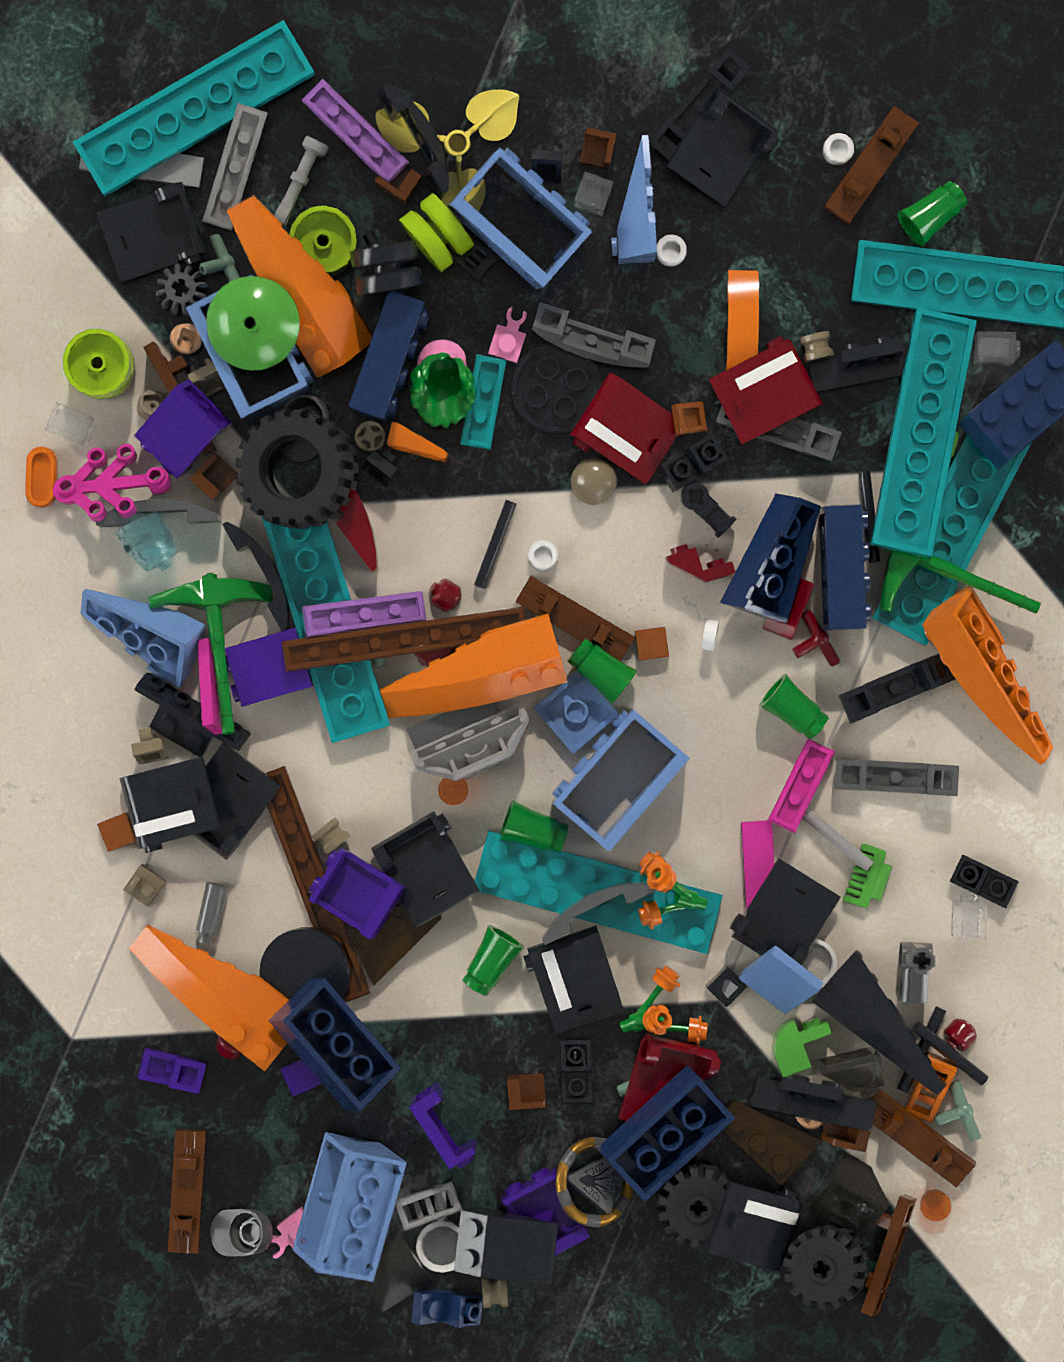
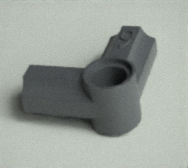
[899,942,936,1004]

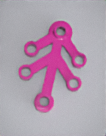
[53,444,172,522]

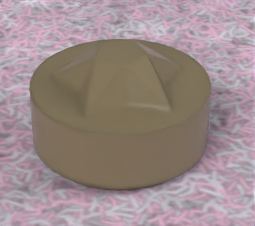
[137,390,166,420]

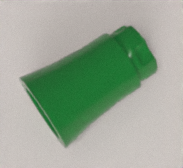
[897,181,968,246]
[567,638,637,704]
[759,674,829,740]
[499,800,569,853]
[462,925,524,996]

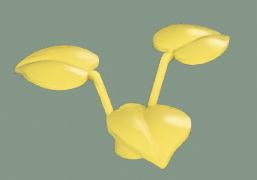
[376,90,519,224]

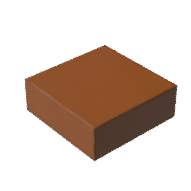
[671,401,707,436]
[635,627,669,661]
[97,812,135,852]

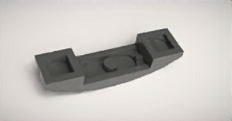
[532,302,656,367]
[716,406,842,462]
[96,499,222,527]
[835,759,959,796]
[542,882,656,945]

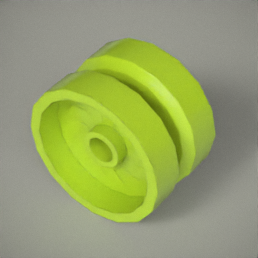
[399,193,474,273]
[290,205,357,277]
[62,328,136,400]

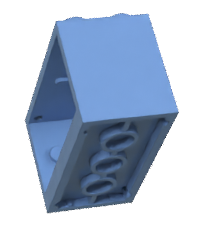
[447,148,592,290]
[186,275,314,424]
[552,709,690,852]
[292,1132,407,1282]

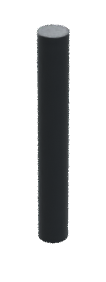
[858,471,881,563]
[474,500,517,589]
[897,1006,947,1093]
[912,1022,988,1085]

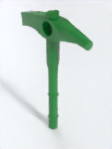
[880,548,1041,614]
[148,573,273,735]

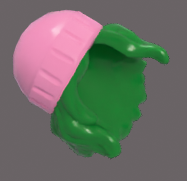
[410,340,477,428]

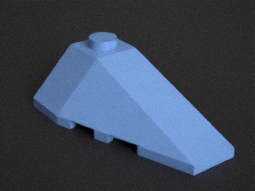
[611,135,657,264]
[81,589,205,688]

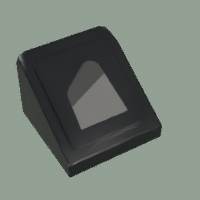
[705,964,748,1007]

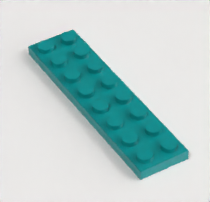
[73,20,315,197]
[851,240,1064,329]
[870,307,977,558]
[871,434,1031,646]
[262,517,391,743]
[475,830,723,954]

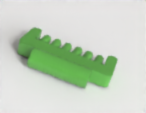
[843,844,893,908]

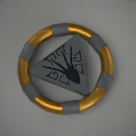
[555,1136,634,1227]

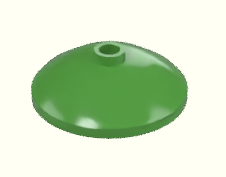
[207,276,300,370]

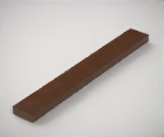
[282,607,526,672]
[266,766,371,1003]

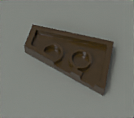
[347,903,442,986]
[722,1099,823,1185]

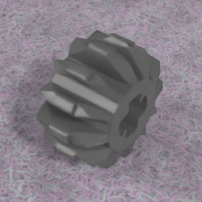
[156,264,208,316]

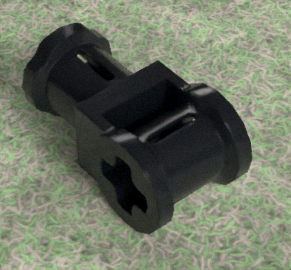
[680,483,737,538]

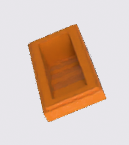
[387,421,448,462]
[905,1052,957,1123]

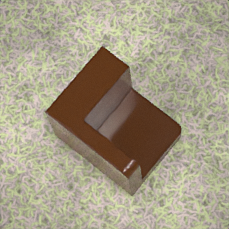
[579,128,616,170]
[374,169,423,206]
[189,452,238,501]
[507,1073,546,1110]
[821,1123,873,1152]

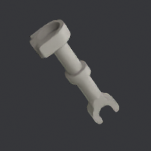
[274,136,329,225]

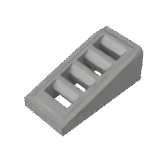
[395,1181,462,1231]

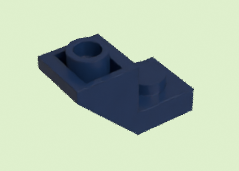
[411,1289,483,1328]

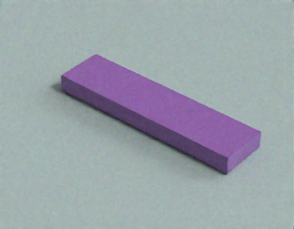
[301,79,410,184]
[302,591,427,638]

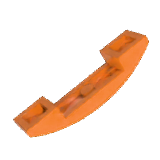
[726,270,759,370]

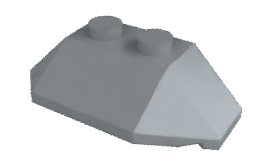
[411,702,530,782]

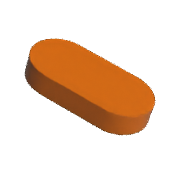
[25,446,58,508]

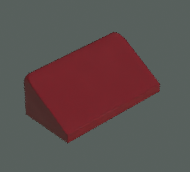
[762,578,815,640]

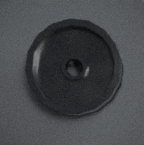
[350,240,423,295]

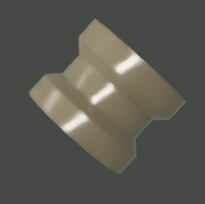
[799,331,834,362]
[355,421,386,453]
[312,817,350,855]
[482,1277,508,1308]

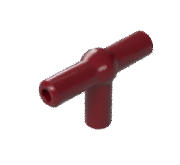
[792,610,841,667]

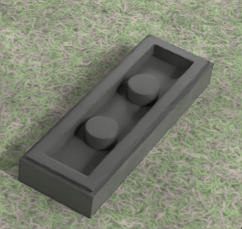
[407,702,499,749]

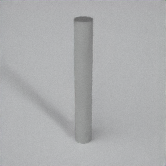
[802,808,873,871]

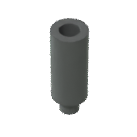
[196,882,228,945]

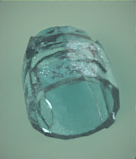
[115,511,177,572]

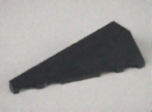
[812,950,946,1096]

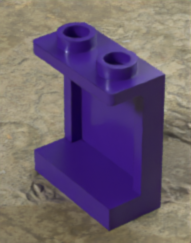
[134,379,232,479]
[225,628,314,707]
[308,848,406,939]
[409,1082,477,1169]
[501,1167,590,1255]

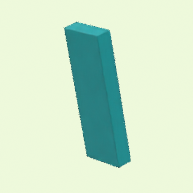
[461,354,506,450]

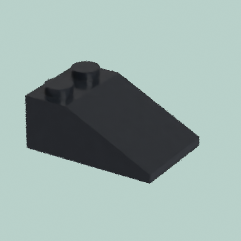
[454,1206,558,1286]

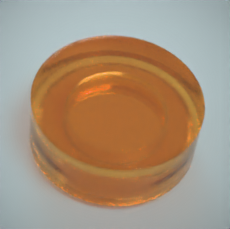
[438,778,469,805]
[920,1189,951,1221]

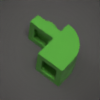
[772,1017,832,1077]

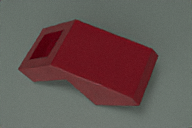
[665,544,736,583]

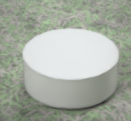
[823,133,854,166]
[656,235,687,267]
[528,540,559,571]
[702,620,719,651]

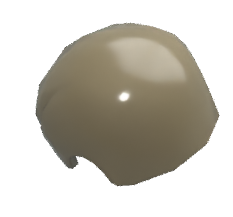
[570,456,618,505]

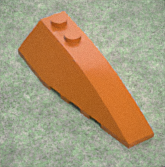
[227,196,373,378]
[922,585,1054,765]
[380,614,568,718]
[129,925,289,1071]

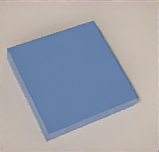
[534,671,619,754]
[738,945,823,1015]

